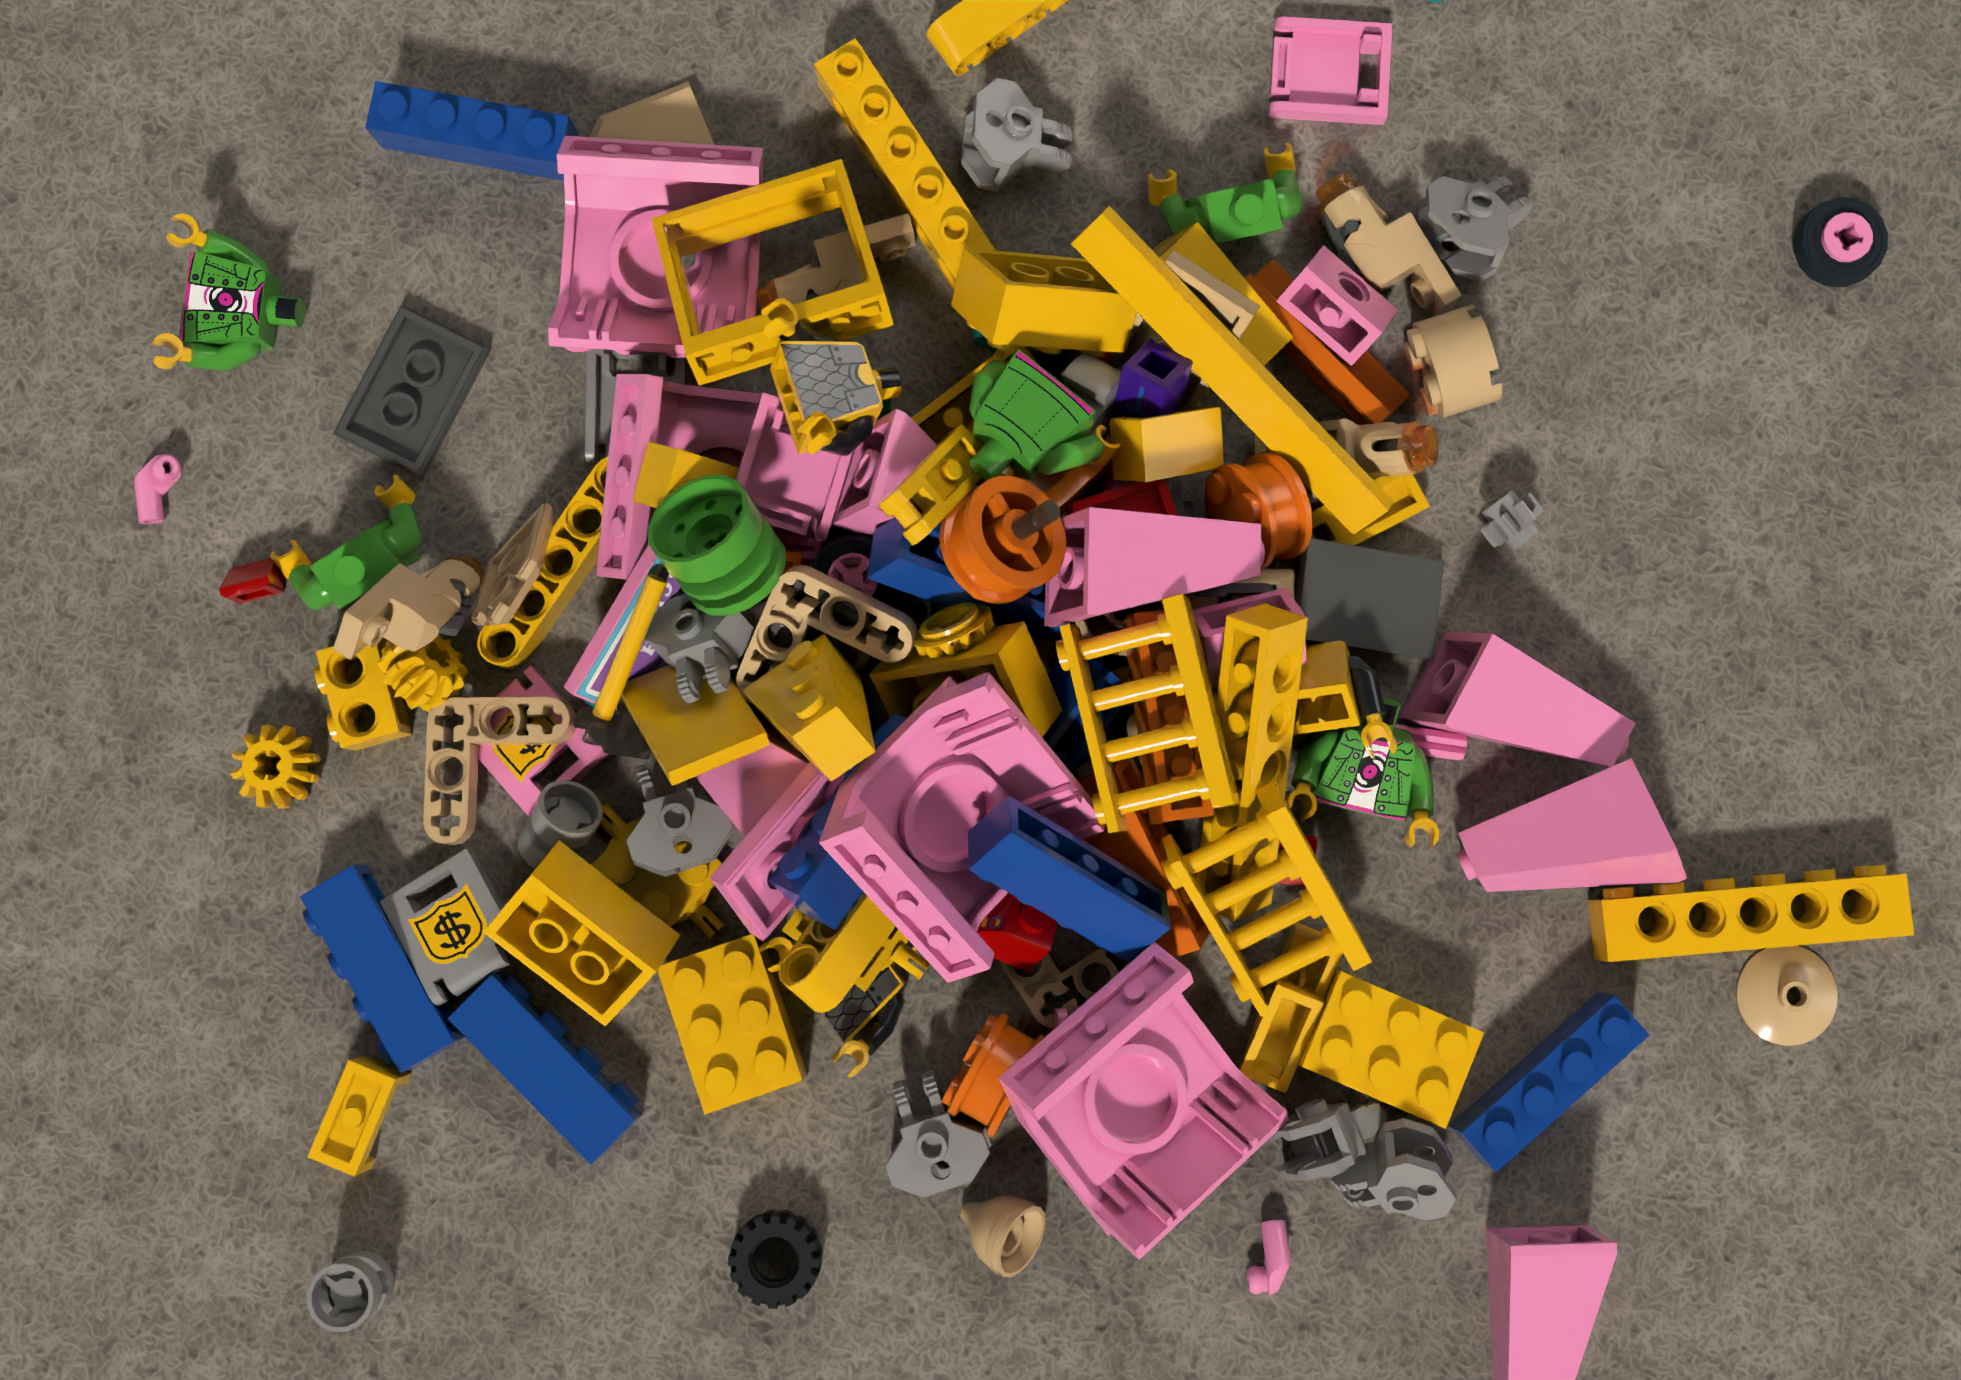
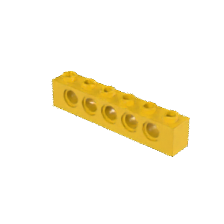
[814,38,996,291]
[1197,603,1308,922]
[1588,864,1914,962]

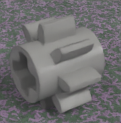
[1480,489,1545,551]

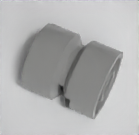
[518,780,603,869]
[307,1251,394,1332]

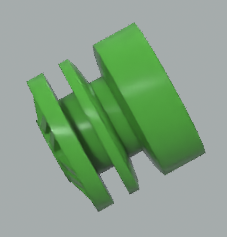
[648,475,786,616]

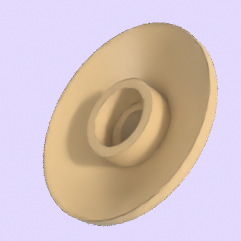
[1736,946,1838,1046]

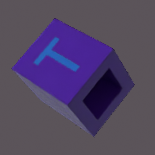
[1112,339,1193,418]

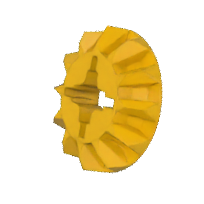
[913,602,994,659]

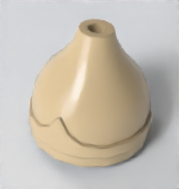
[960,1195,1046,1278]

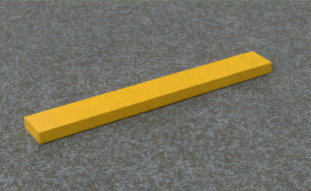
[1071,206,1394,535]

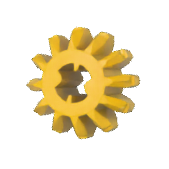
[376,635,468,712]
[229,724,321,809]

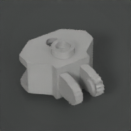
[961,78,1073,192]
[1416,176,1534,282]
[645,594,759,703]
[626,763,733,877]
[885,1070,992,1198]
[1267,1098,1388,1181]
[1330,1118,1456,1221]

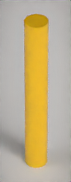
[592,574,668,721]

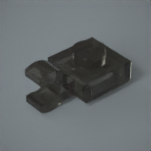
[573,701,652,760]

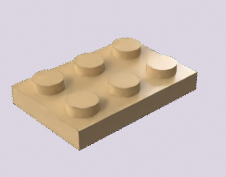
[1107,250,1260,413]

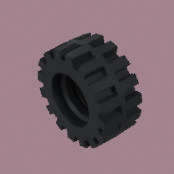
[728,1209,823,1309]

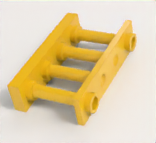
[1056,594,1240,833]
[1161,781,1372,1017]

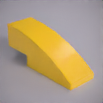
[1239,922,1342,1093]

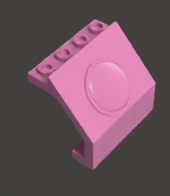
[548,136,763,358]
[596,374,823,580]
[819,672,1105,983]
[999,942,1289,1260]

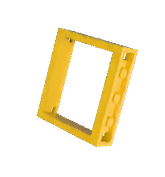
[651,159,894,386]

